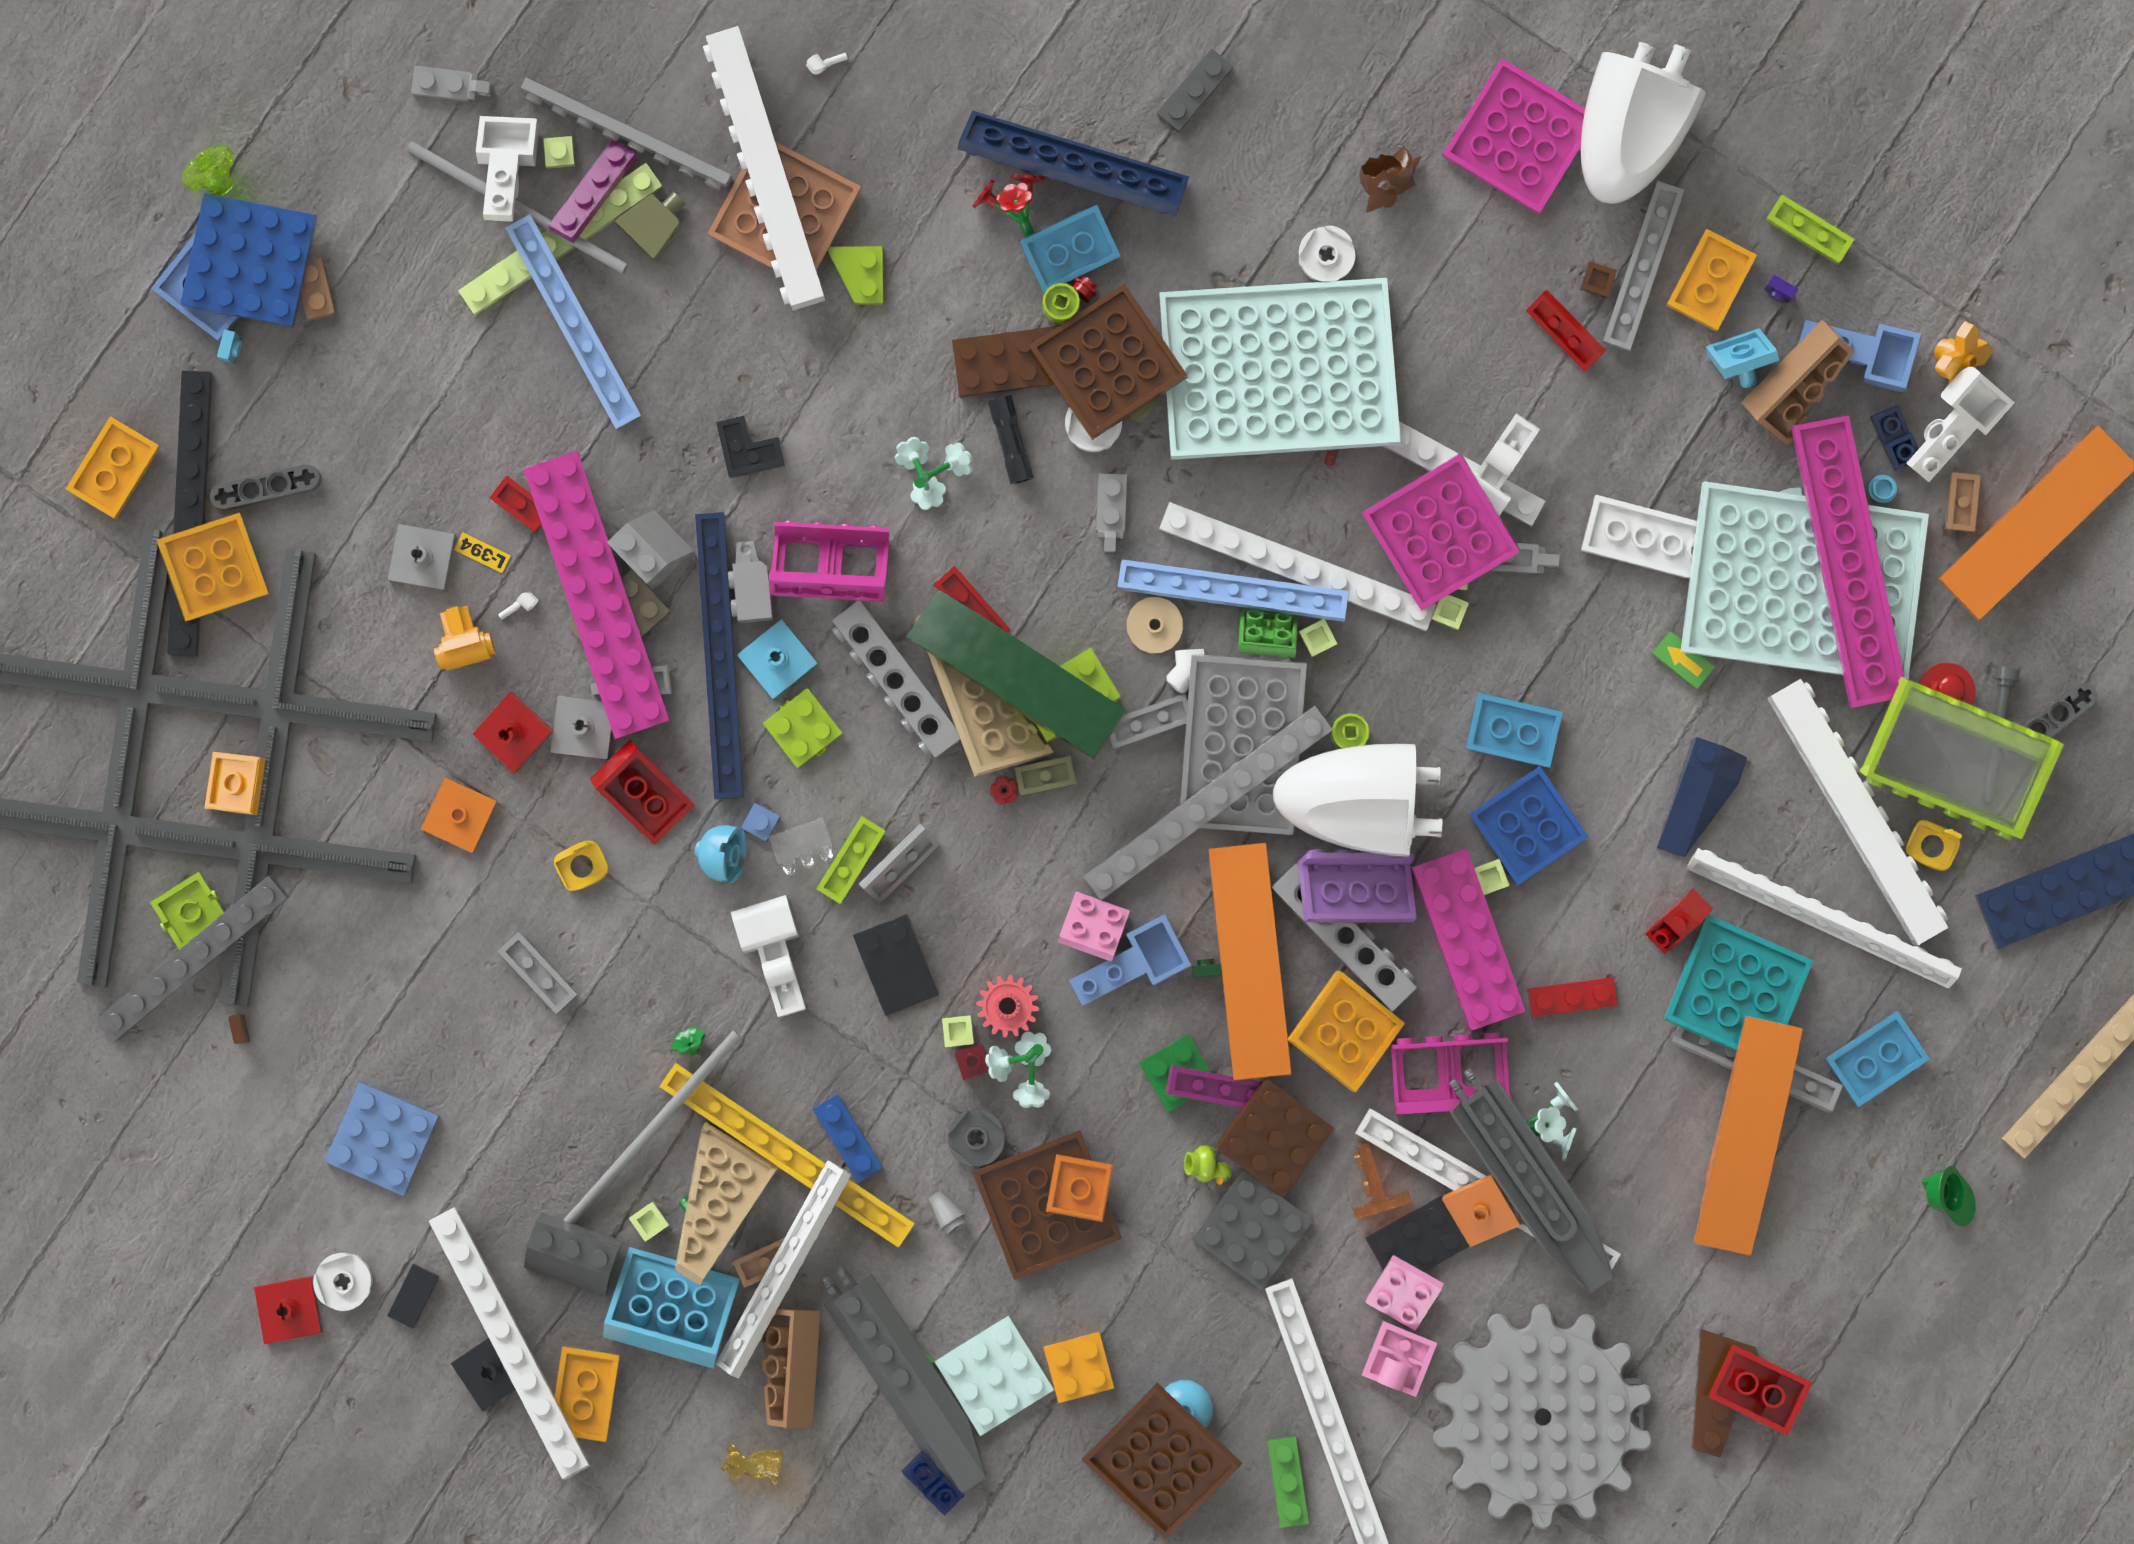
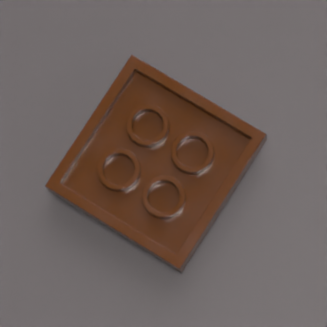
[1214,1078,1334,1198]

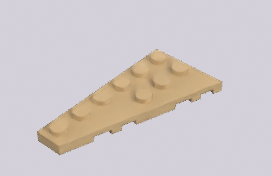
[915,615,1054,776]
[675,1122,778,1285]

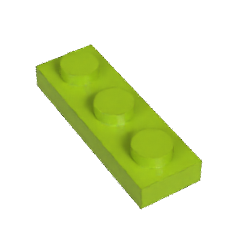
[1766,194,1855,265]
[816,816,886,904]

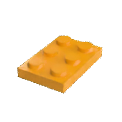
[1666,229,1757,332]
[66,416,161,520]
[555,1346,621,1442]

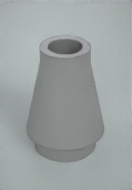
[928,1190,967,1235]

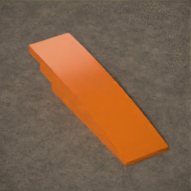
[1937,425,2134,621]
[1208,843,1291,1081]
[1694,1016,1803,1256]

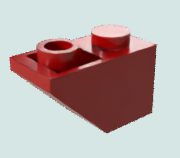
[1645,888,1713,954]

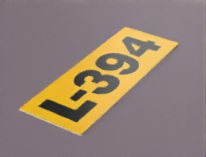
[454,532,511,573]

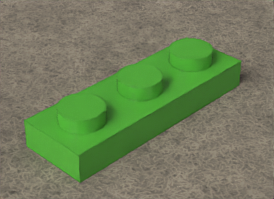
[1267,1436,1309,1528]

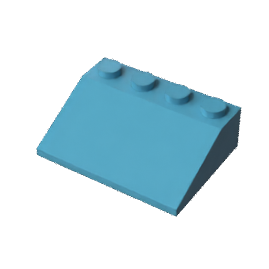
[603,1247,740,1369]

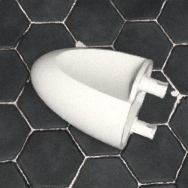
[1581,42,1706,204]
[1273,744,1442,857]

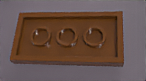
[952,326,1058,398]

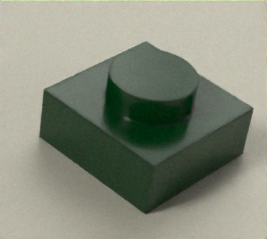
[1191,958,1222,978]

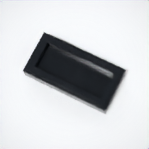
[387,1264,440,1329]

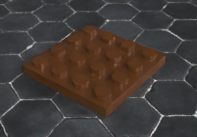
[1029,283,1188,440]
[973,1130,1122,1280]
[1081,1383,1242,1540]

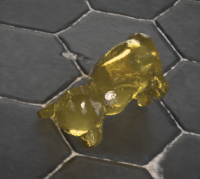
[721,1445,784,1486]

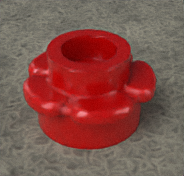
[1072,276,1097,302]
[990,776,1018,805]

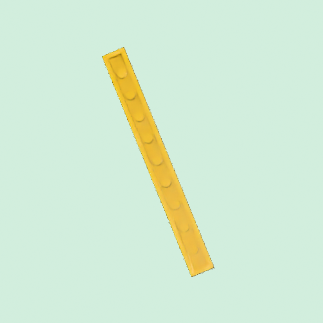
[659,1063,915,1248]

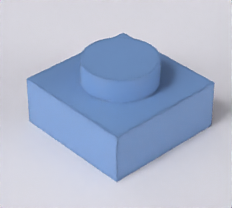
[741,803,780,842]

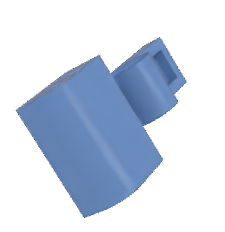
[1799,320,1922,392]
[1069,914,1191,1006]

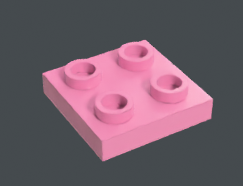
[1058,891,1130,962]
[1365,1255,1444,1331]
[1362,1321,1437,1397]

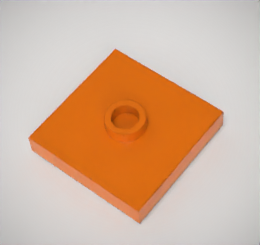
[421,778,498,853]
[1046,1154,1113,1222]
[1442,1174,1522,1247]

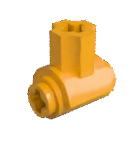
[434,606,496,671]

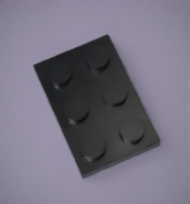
[1365,1196,1469,1272]

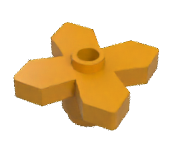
[1934,321,1993,384]

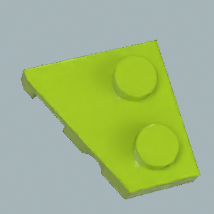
[828,246,884,305]

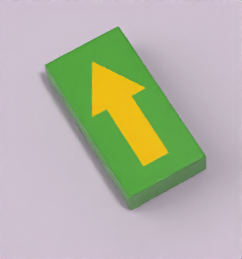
[1652,631,1715,689]

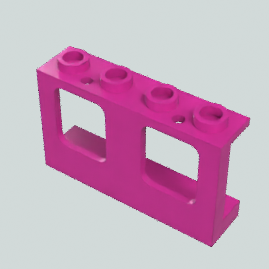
[769,521,889,602]
[1390,1032,1512,1114]

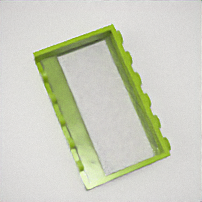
[1859,677,2064,840]

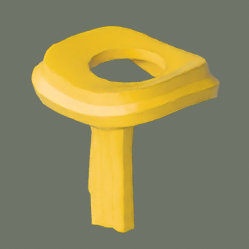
[1906,820,1962,871]
[554,841,609,891]

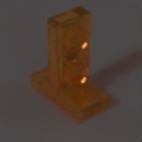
[1352,1142,1412,1220]

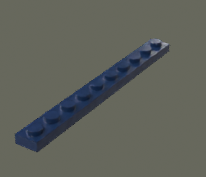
[695,512,744,800]

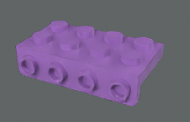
[1298,849,1417,922]

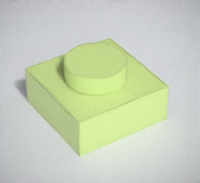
[543,136,575,169]
[1431,595,1469,630]
[1298,619,1337,658]
[1475,859,1509,895]
[942,1015,974,1047]
[629,1201,670,1242]

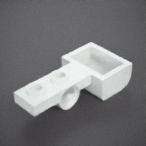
[476,116,538,221]
[1907,367,2015,482]
[1471,413,1540,516]
[731,895,806,1018]

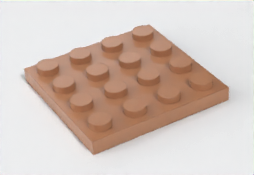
[707,142,862,272]

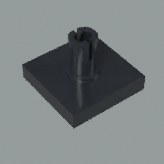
[451,1338,515,1412]

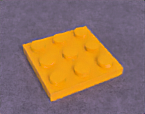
[157,513,269,622]
[1287,971,1405,1092]

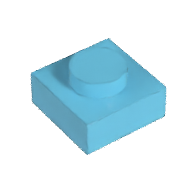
[217,329,242,364]

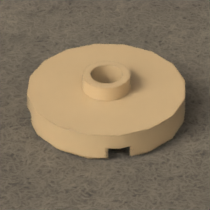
[1126,597,1183,654]

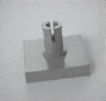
[388,524,456,591]
[551,696,612,760]

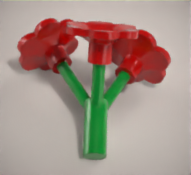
[972,174,1045,237]

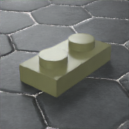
[1014,756,1077,796]

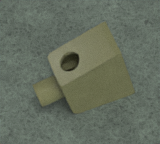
[615,192,685,263]

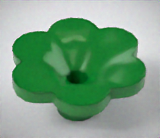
[671,1027,706,1056]

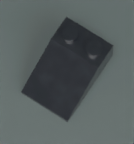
[853,914,939,1016]

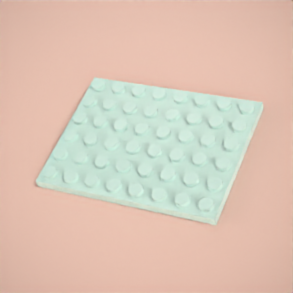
[1159,278,1401,460]
[1681,481,1929,679]

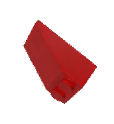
[590,739,695,845]
[1708,1344,1812,1436]

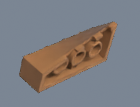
[1741,320,1854,446]
[760,1307,820,1428]

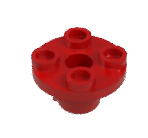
[1919,663,1976,705]

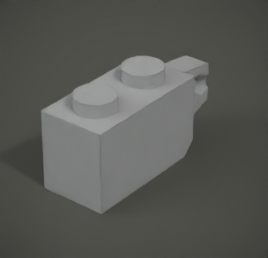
[728,541,774,623]

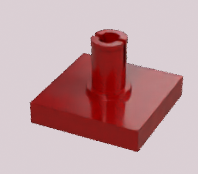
[473,692,554,773]
[254,1276,323,1344]

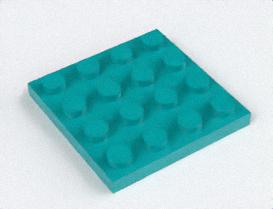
[1663,915,1813,1052]

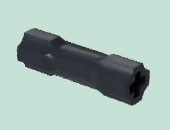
[988,395,1034,485]

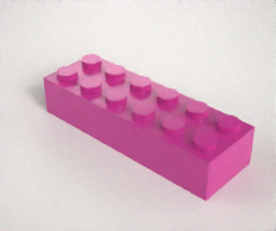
[1411,848,1526,1031]

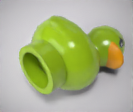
[1184,1145,1232,1185]

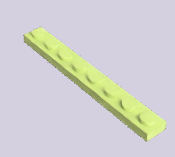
[458,163,663,316]

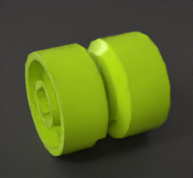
[1043,283,1080,326]
[1330,713,1369,749]

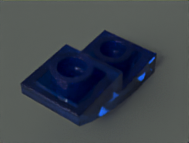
[902,1451,965,1516]

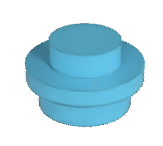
[1868,475,1897,503]

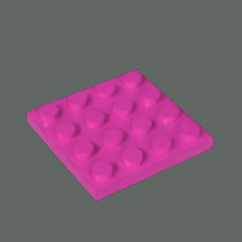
[1442,58,1585,215]
[1362,453,1520,611]

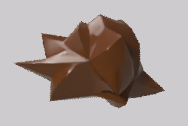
[1360,146,1421,212]

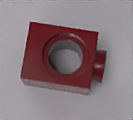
[954,1044,989,1080]

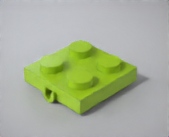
[763,688,843,768]
[150,872,225,950]

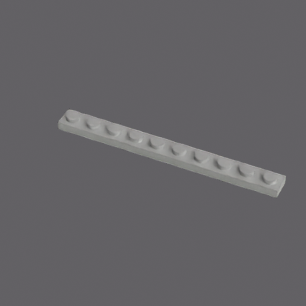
[1084,706,1333,900]

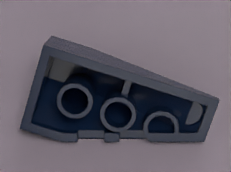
[1657,737,1747,857]

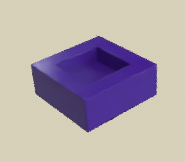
[1764,274,1798,303]

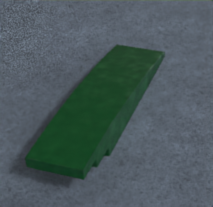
[906,590,1127,759]

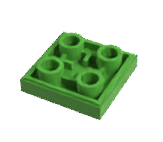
[1238,609,1298,658]

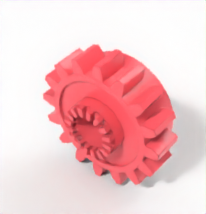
[976,975,1039,1038]

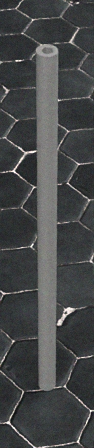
[407,141,629,274]
[563,1030,742,1224]

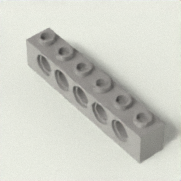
[832,600,961,759]
[1271,864,1417,1012]

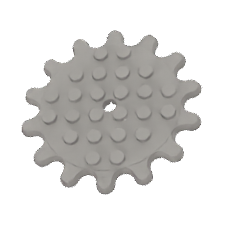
[1433,1304,1653,1530]

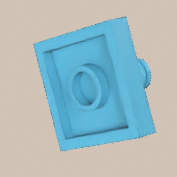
[1706,328,1779,388]
[737,619,818,700]

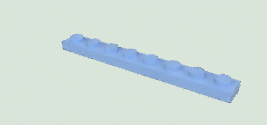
[505,214,641,430]
[1117,559,1349,622]

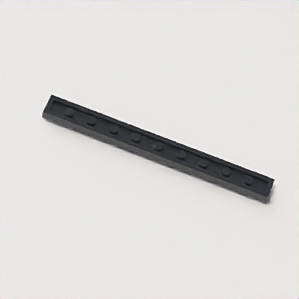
[167,371,212,656]

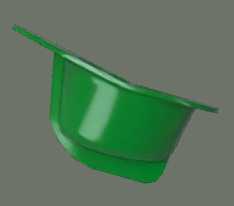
[1922,1166,1976,1226]

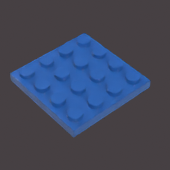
[180,193,317,328]

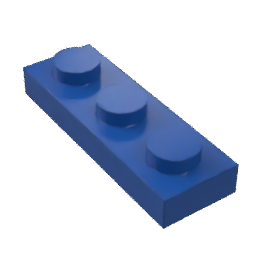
[813,1094,883,1183]

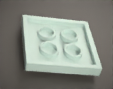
[935,1315,1054,1436]

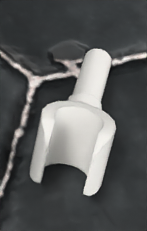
[806,53,848,75]
[498,592,538,620]

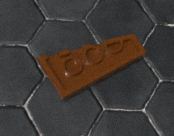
[1691,1329,1756,1458]

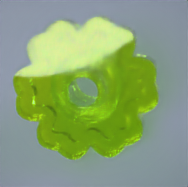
[181,143,234,196]

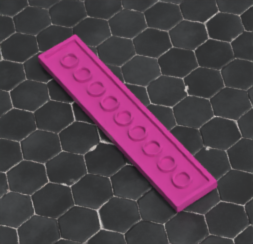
[1791,415,1904,708]
[523,451,670,740]

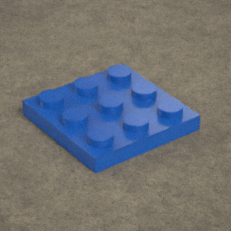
[1468,766,1589,886]

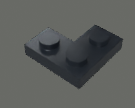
[716,416,785,479]

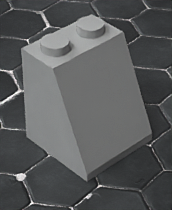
[607,510,694,591]

